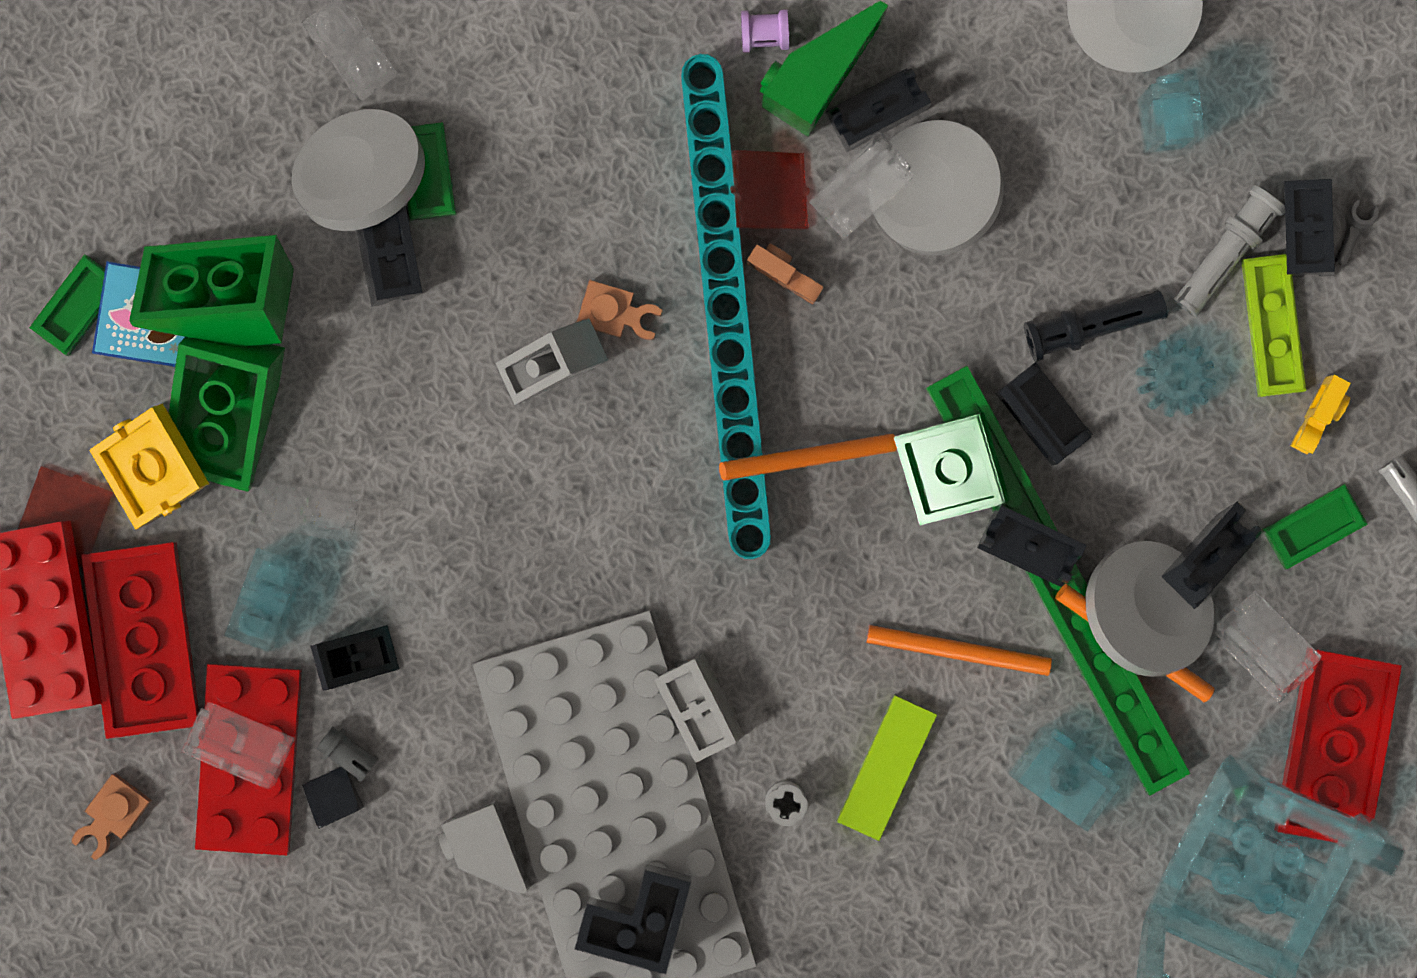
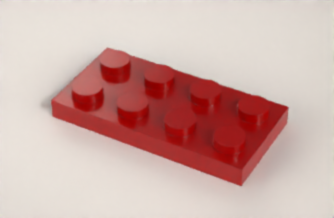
[0,521,102,719]
[81,542,201,739]
[1274,648,1402,849]
[195,664,302,856]

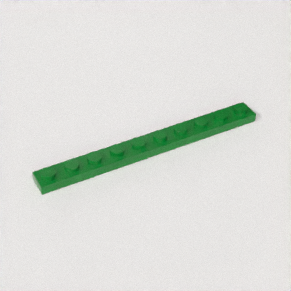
[925,366,1190,796]

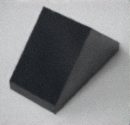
[310,625,400,691]

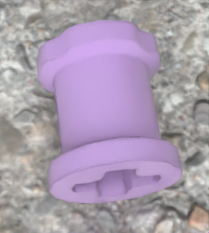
[741,10,789,53]

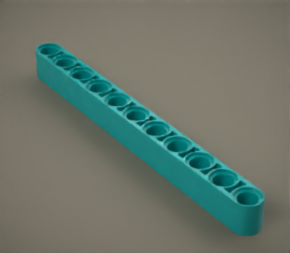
[681,54,771,559]

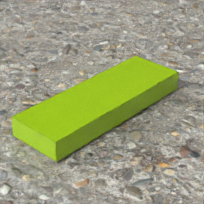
[1241,254,1306,397]
[836,695,937,841]

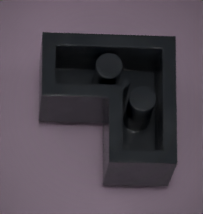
[574,864,692,975]

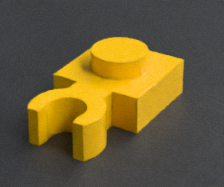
[1290,375,1351,455]

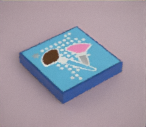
[92,261,184,367]

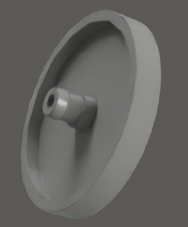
[1067,0,1203,73]
[292,109,425,231]
[869,120,1004,256]
[1086,541,1214,677]

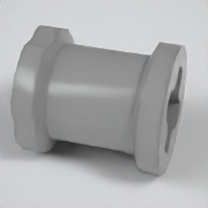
[765,781,808,826]

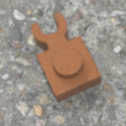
[746,243,823,305]
[577,280,663,340]
[72,773,152,860]

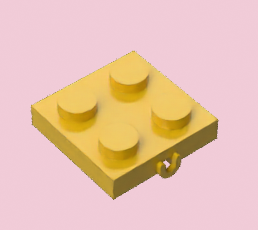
[89,403,209,530]

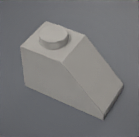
[496,318,608,405]
[438,801,530,895]

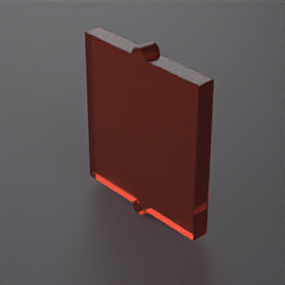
[730,150,810,230]
[18,466,113,567]

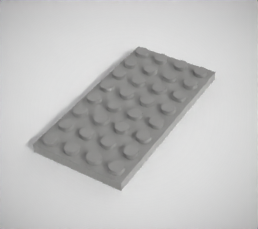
[472,610,756,978]

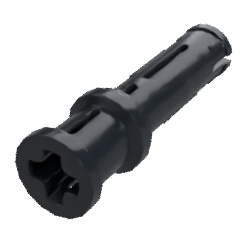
[1024,290,1168,362]

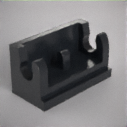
[825,68,932,152]
[1284,179,1335,277]
[356,205,423,307]
[995,362,1093,466]
[1161,501,1261,609]
[977,505,1087,587]

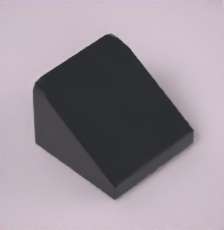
[302,767,364,829]

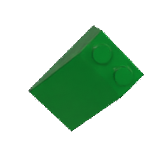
[759,0,888,137]
[129,235,294,347]
[168,337,285,492]

